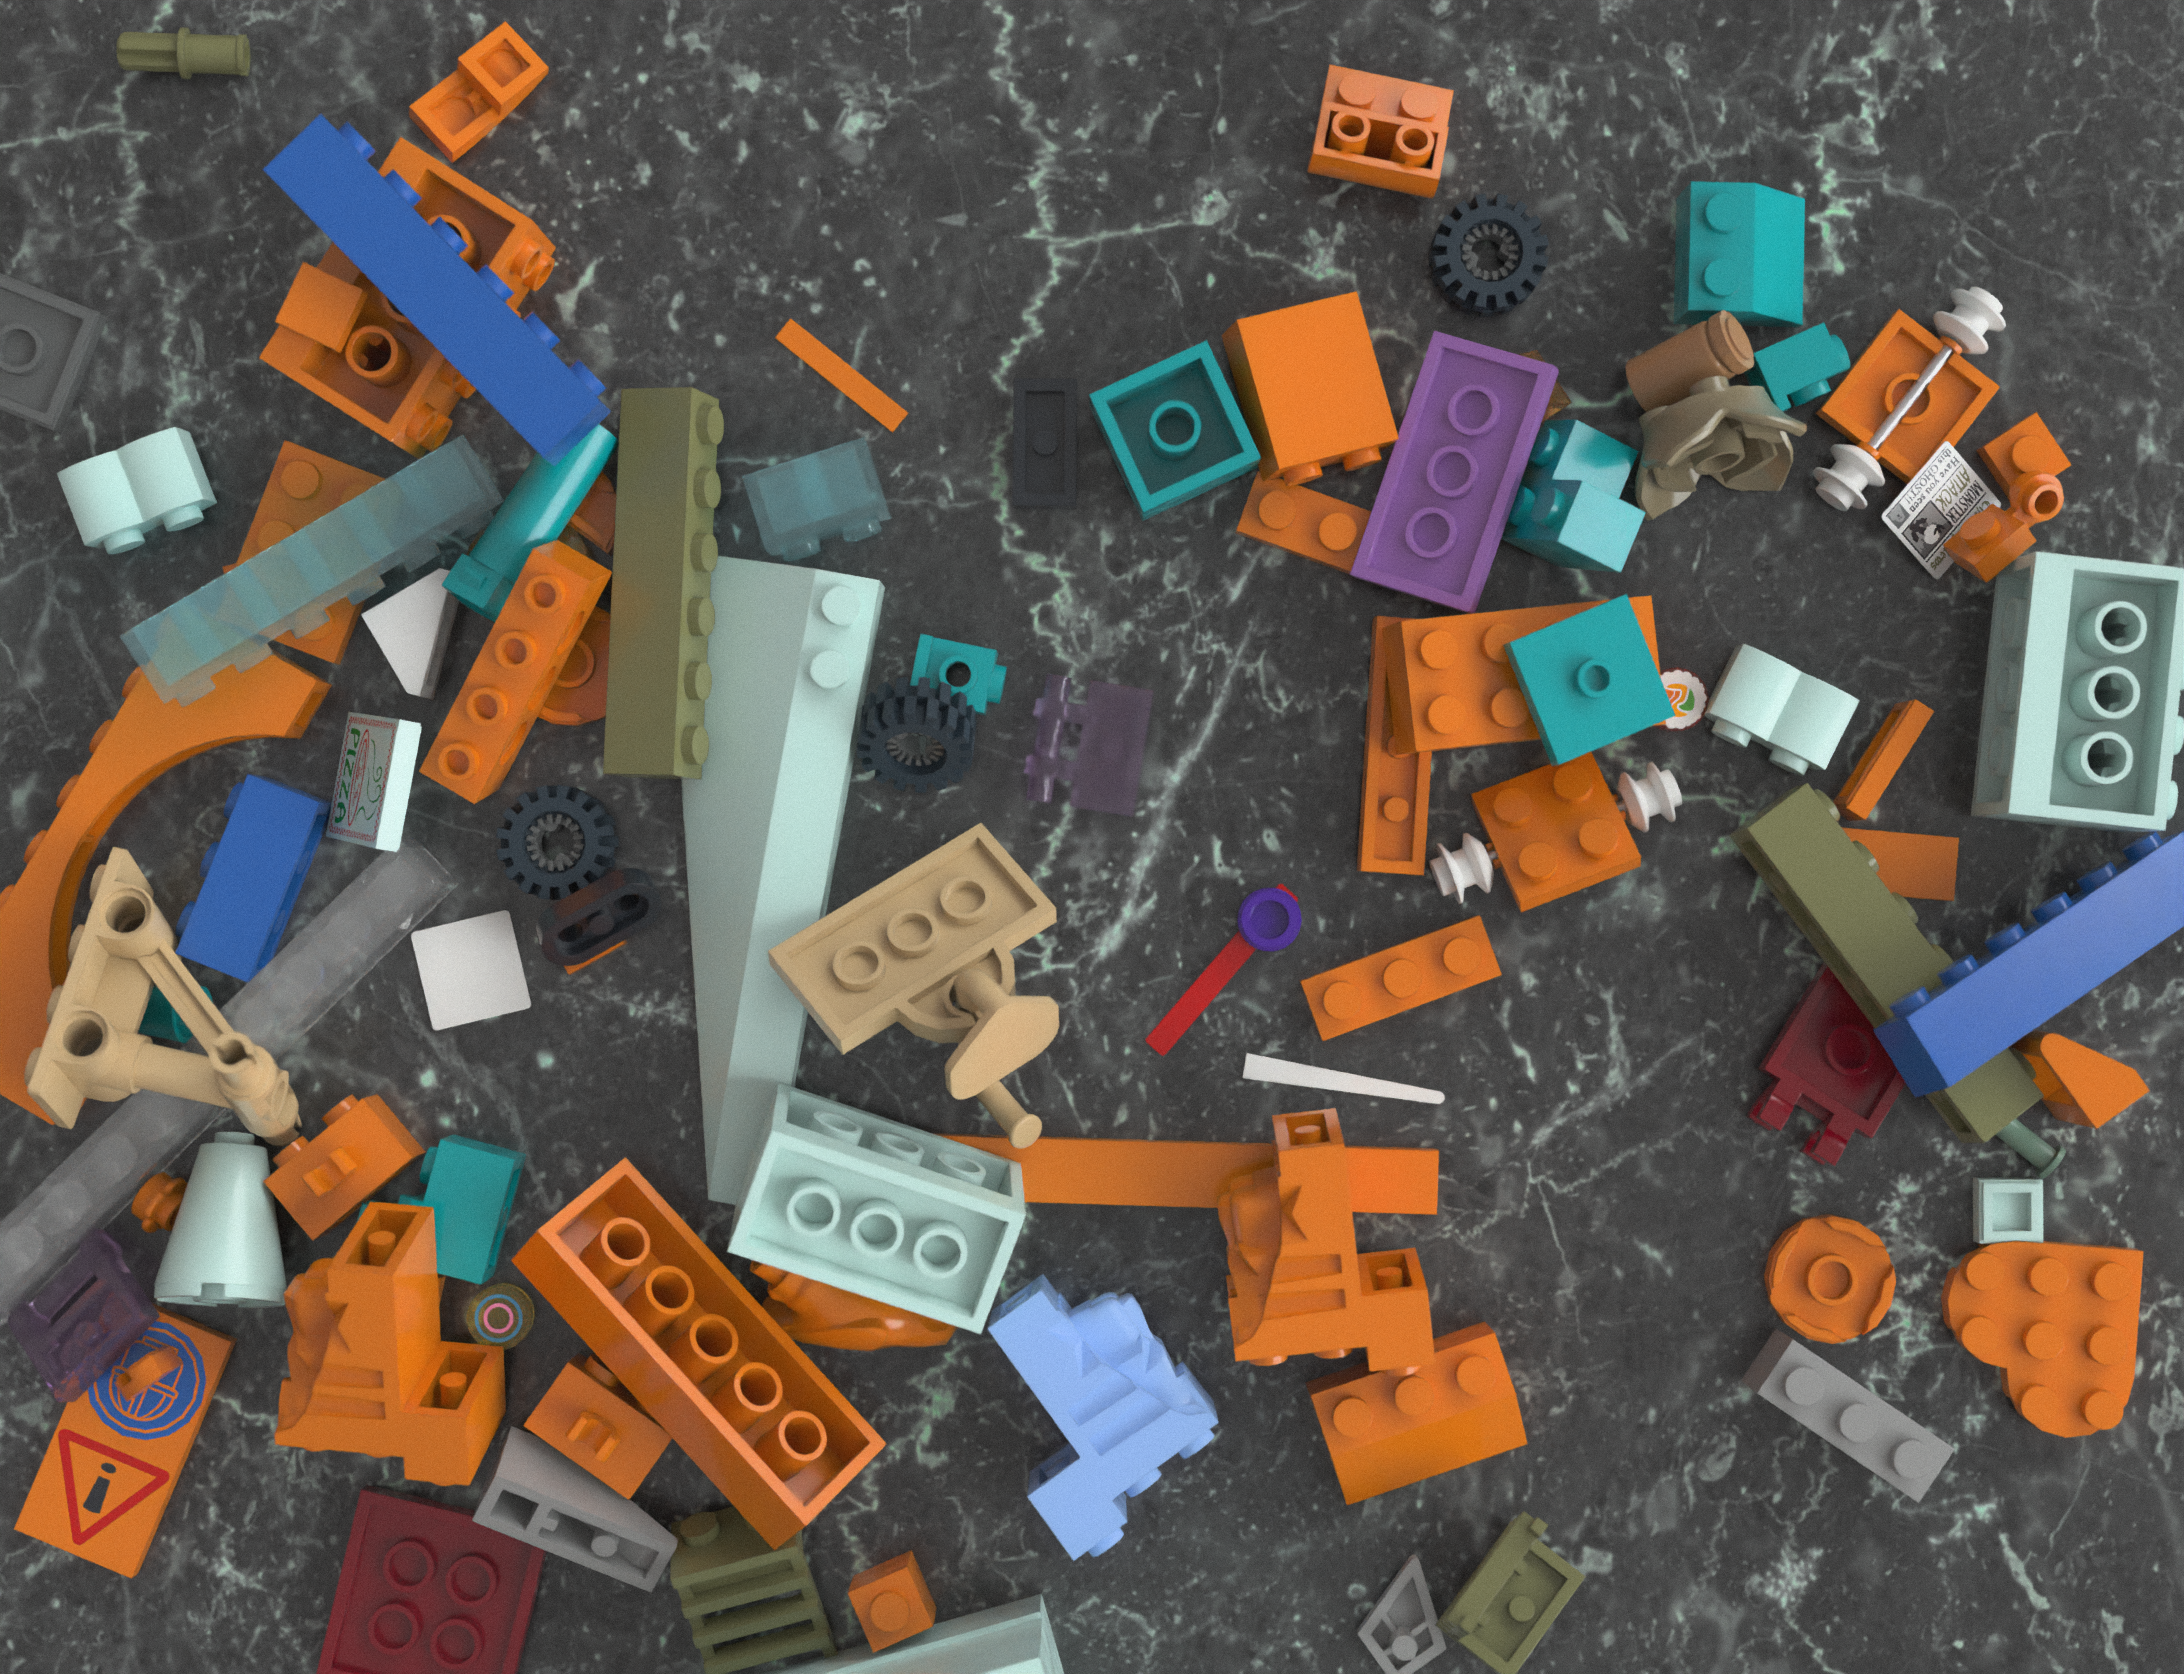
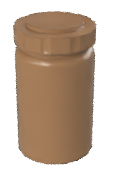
[1625,310,1754,412]

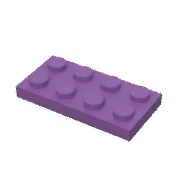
[1350,331,1559,614]

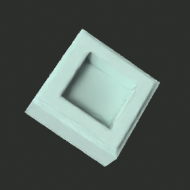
[1973,1177,2043,1244]

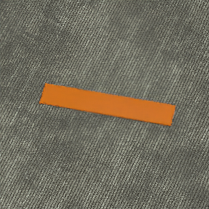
[775,318,908,433]

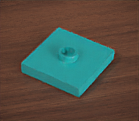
[1503,594,1676,766]

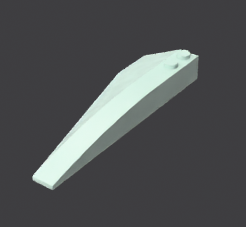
[681,556,885,1205]

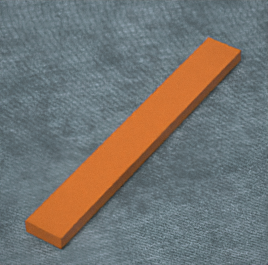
[932,1133,1439,1215]

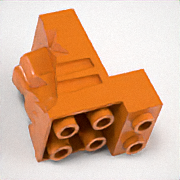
[1217,1108,1435,1376]
[274,1202,506,1486]

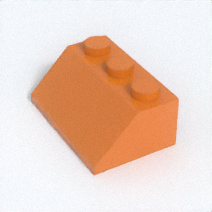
[1305,1322,1528,1505]

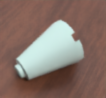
[154,1132,287,1308]

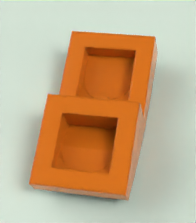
[409,21,549,163]

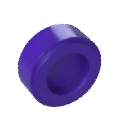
[1237,888,1302,951]

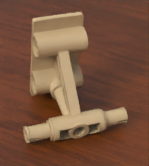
[24,847,302,1146]

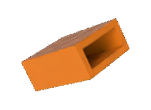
[1222,291,1399,486]

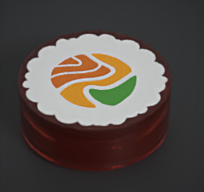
[1655,667,1709,732]

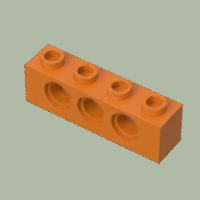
[419,540,613,804]

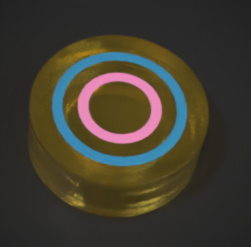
[467,1283,534,1350]

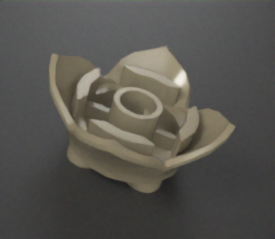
[1634,376,1807,521]

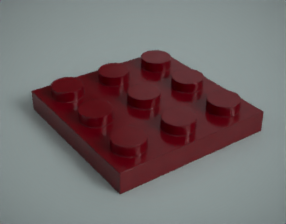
[316,1485,547,1674]

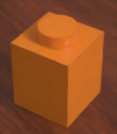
[848,1550,937,1653]

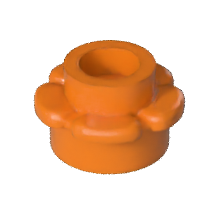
[131,1172,188,1233]

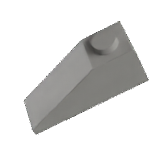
[472,1426,678,1593]

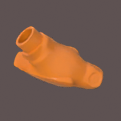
[750,1260,958,1351]

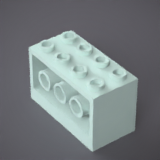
[1971,552,2184,833]
[727,1083,1026,1334]

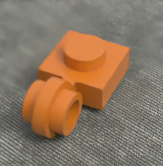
[1943,470,2064,583]

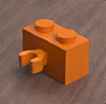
[263,1094,426,1241]
[523,1352,673,1500]

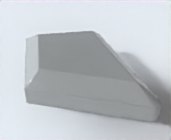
[1356,1555,1447,1674]

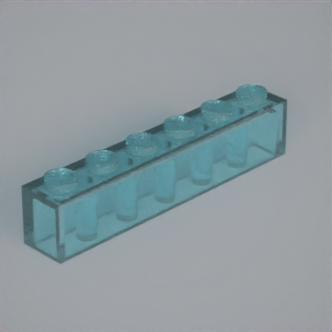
[118,434,504,708]

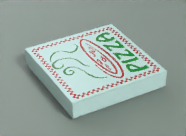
[326,712,422,852]

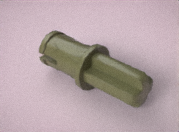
[116,27,251,79]

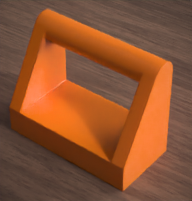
[2008,1030,2150,1129]

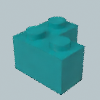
[1501,420,1646,573]

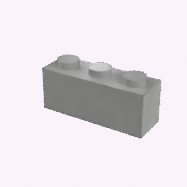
[1741,1329,1955,1503]

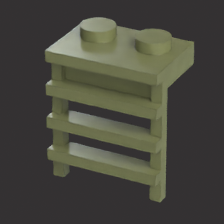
[670,1507,838,1674]
[1435,1511,1586,1674]

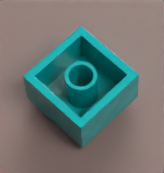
[1089,340,1261,521]

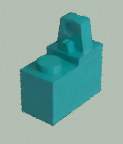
[357,1134,527,1285]

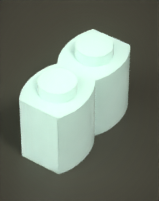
[57,427,217,554]
[1702,644,1860,776]

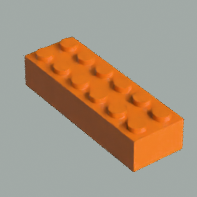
[511,1157,887,1550]

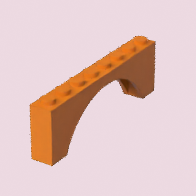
[0,602,332,1125]

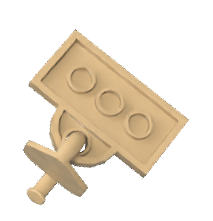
[768,823,1059,1149]

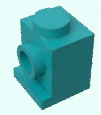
[1744,322,1850,412]
[910,634,1007,716]

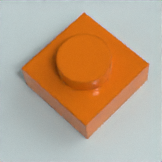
[1976,412,2071,501]

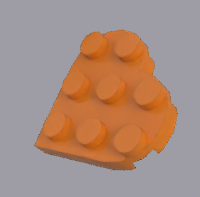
[1941,1241,2144,1438]

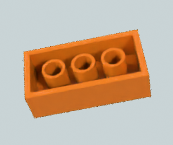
[1382,595,1666,755]

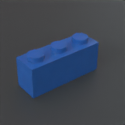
[175,774,332,982]

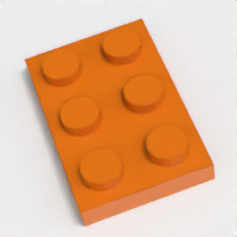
[215,440,408,665]

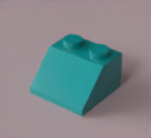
[1674,181,1805,327]

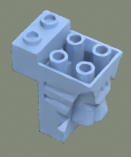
[988,1274,1219,1561]

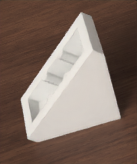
[361,568,459,700]

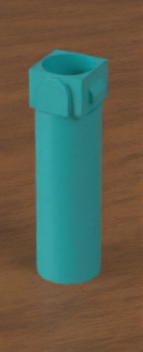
[441,424,619,623]

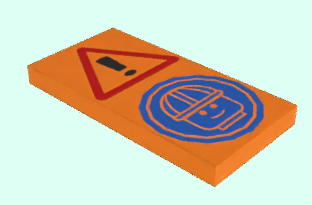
[14,1290,237,1579]

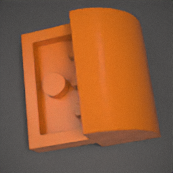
[1307,65,1454,199]

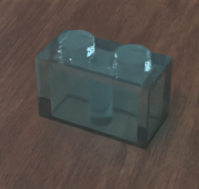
[742,437,892,562]

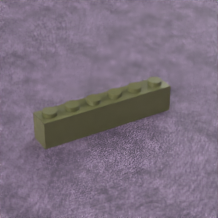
[603,387,724,780]
[1729,783,2044,1143]

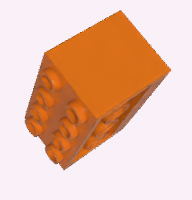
[259,137,556,460]

